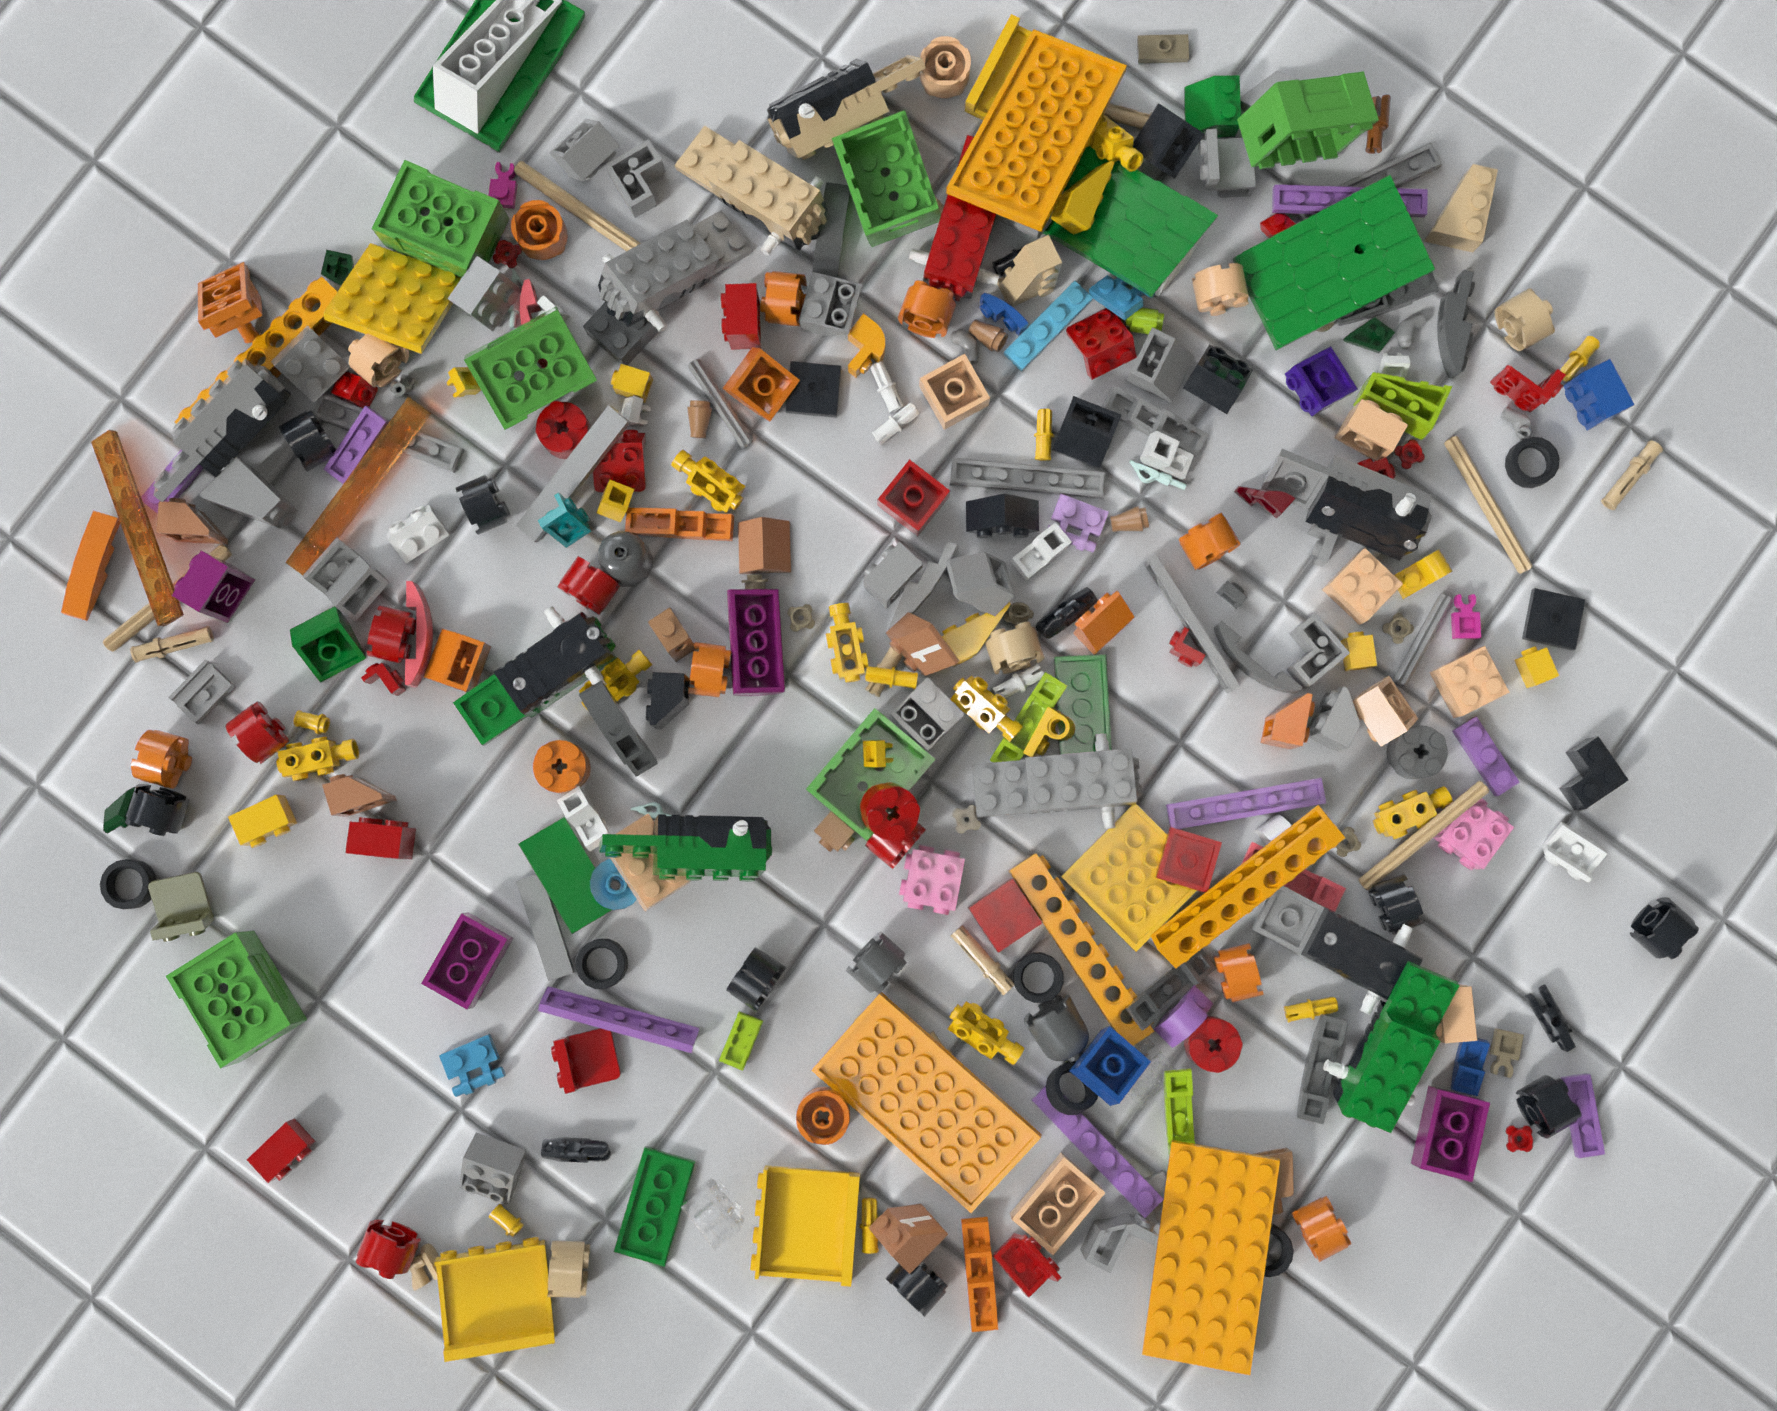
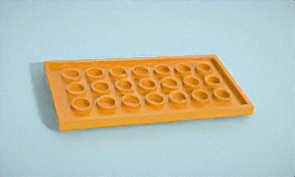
[946,29,1127,232]
[811,992,1042,1213]
[1142,1140,1280,1375]

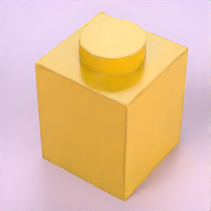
[611,364,653,403]
[596,480,634,522]
[1340,631,1377,671]
[1514,646,1559,688]

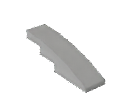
[1102,386,1207,457]
[889,541,957,629]

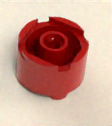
[535,401,591,459]
[557,556,620,615]
[367,605,416,663]
[225,701,289,764]
[860,782,920,841]
[865,812,926,869]
[1184,1016,1243,1073]
[356,1220,421,1279]

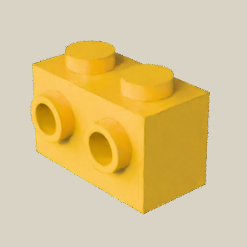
[228,794,297,848]

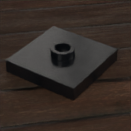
[786,361,842,418]
[1522,588,1586,650]

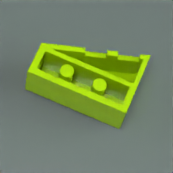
[1353,372,1453,440]

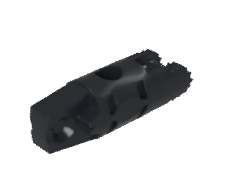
[1035,587,1098,639]
[1525,984,1576,1052]
[541,1137,612,1163]

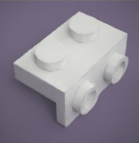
[387,505,449,564]
[1542,821,1608,883]

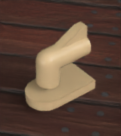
[409,1243,439,1291]

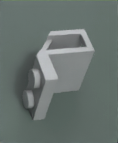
[1198,129,1256,198]
[303,537,390,622]
[1080,1213,1159,1273]

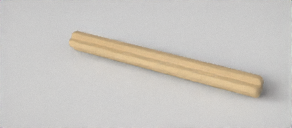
[514,161,641,251]
[1444,436,1532,574]
[102,544,232,652]
[1359,781,1489,890]

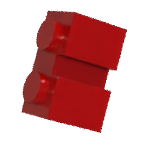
[246,1118,316,1183]

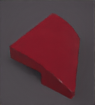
[1234,486,1295,519]

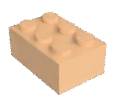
[610,813,690,912]
[1010,1152,1105,1255]

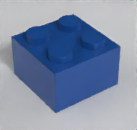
[1563,359,1635,431]
[1069,1026,1151,1106]

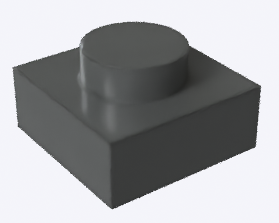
[1216,581,1248,609]

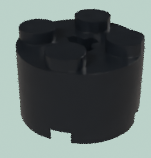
[278,410,336,472]
[456,475,511,535]
[125,784,190,836]
[1368,874,1425,935]
[1630,897,1699,959]
[726,947,786,1012]
[1516,1075,1582,1139]
[885,1261,948,1317]

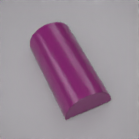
[727,589,785,696]

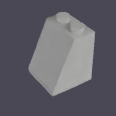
[199,457,298,529]

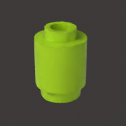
[1125,307,1164,335]

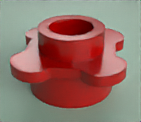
[493,240,522,269]
[1394,439,1425,469]
[1505,1125,1533,1152]

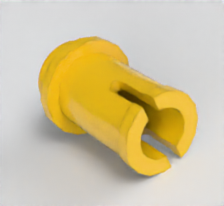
[293,710,330,734]
[489,1204,524,1237]

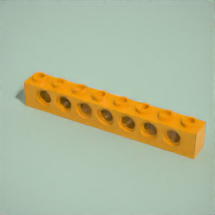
[174,276,337,424]
[1150,805,1345,968]
[1008,853,1155,1046]

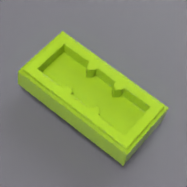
[719,1011,764,1071]

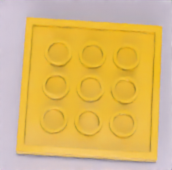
[323,243,461,354]
[1060,803,1197,952]

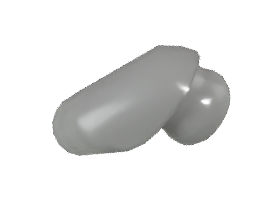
[1396,313,1426,348]
[950,329,978,364]
[389,374,415,396]
[1500,406,1533,440]

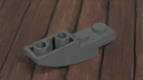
[1437,270,1475,379]
[1337,272,1439,326]
[579,680,658,777]

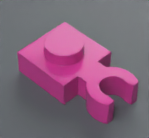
[488,162,518,209]
[1451,594,1481,639]

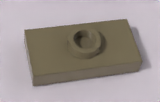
[1137,34,1189,63]

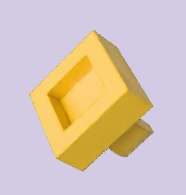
[447,367,481,397]
[863,740,893,767]

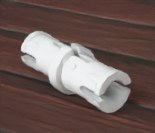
[992,663,1044,699]

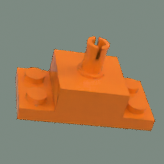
[198,262,263,343]

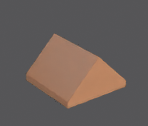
[738,517,791,574]

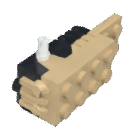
[767,55,926,160]
[674,126,828,256]

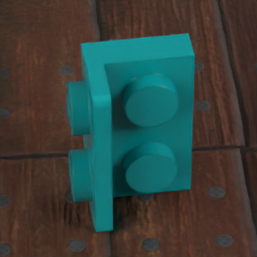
[538,492,592,548]

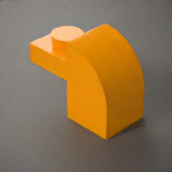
[848,313,885,378]

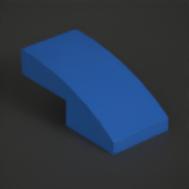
[1451,1038,1490,1096]

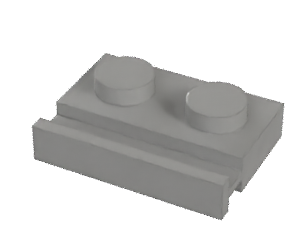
[168,660,235,724]

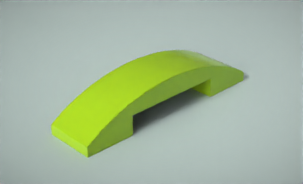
[990,672,1067,763]
[1164,1068,1196,1155]

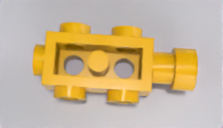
[1087,114,1143,172]
[671,449,746,513]
[826,603,869,683]
[579,650,652,709]
[950,675,1023,742]
[276,737,359,781]
[1373,786,1453,839]
[947,1001,1025,1065]

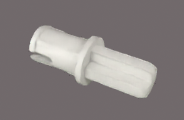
[871,362,904,413]
[871,403,919,446]

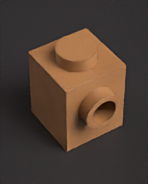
[814,811,855,852]

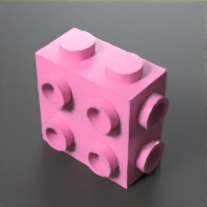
[1434,798,1514,870]
[899,845,965,915]

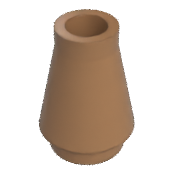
[969,319,1008,352]
[687,400,713,438]
[1110,506,1149,532]

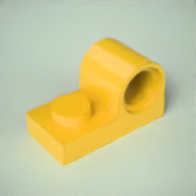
[1394,549,1452,599]
[1023,707,1075,757]

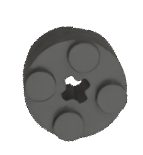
[1386,725,1448,779]
[846,932,907,994]

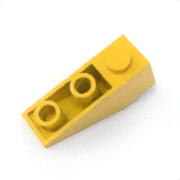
[1051,161,1114,235]
[942,602,1011,667]

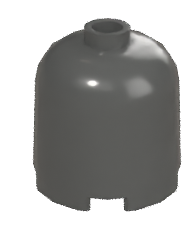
[598,531,653,587]
[1024,994,1089,1062]

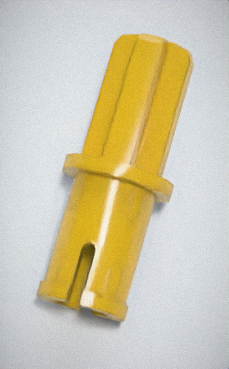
[1560,336,1600,382]
[1034,408,1054,461]
[865,666,918,689]
[1284,997,1338,1023]
[859,1197,879,1254]

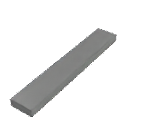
[1297,143,1442,222]
[313,393,464,473]
[516,405,631,542]
[950,458,1106,499]
[1144,554,1240,693]

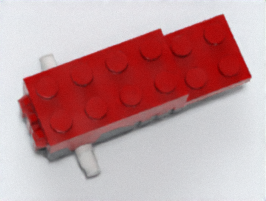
[909,135,1000,302]

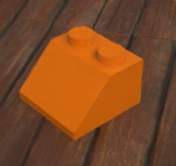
[722,347,800,422]

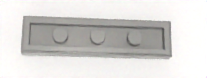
[516,874,575,981]

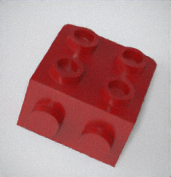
[1066,308,1137,380]
[1490,365,1566,413]
[593,430,646,492]
[551,1028,621,1094]
[992,1233,1062,1298]

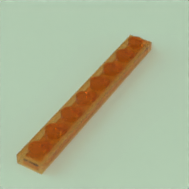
[285,397,431,575]
[91,430,184,627]

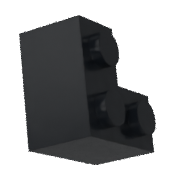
[966,493,1039,538]
[1559,736,1629,810]

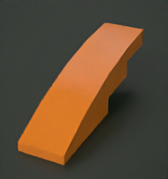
[625,508,734,541]
[61,510,121,621]
[961,1217,998,1332]

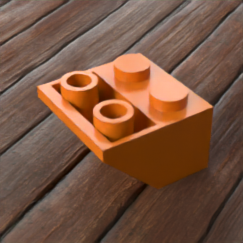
[1073,591,1135,655]
[424,629,491,692]
[1260,693,1315,750]

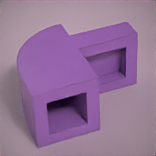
[1154,985,1213,1048]

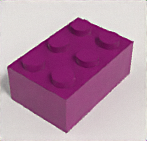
[172,550,256,623]
[421,912,514,1010]
[1411,1085,1490,1182]

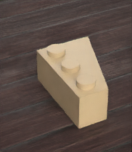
[1424,164,1498,253]
[997,235,1062,307]

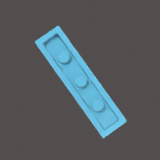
[1004,281,1093,372]

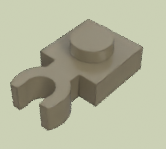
[1489,1028,1524,1078]

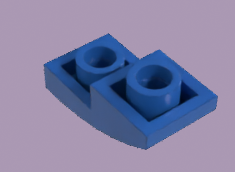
[979,293,1028,336]

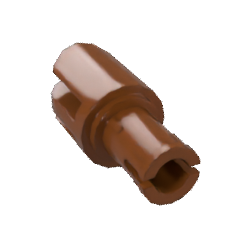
[1365,94,1391,154]

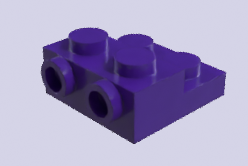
[1285,346,1358,417]

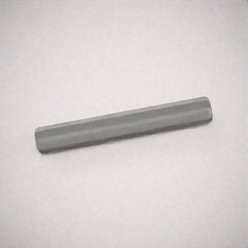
[688,359,752,448]
[1393,593,1453,687]

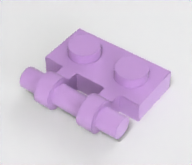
[1048,494,1109,552]

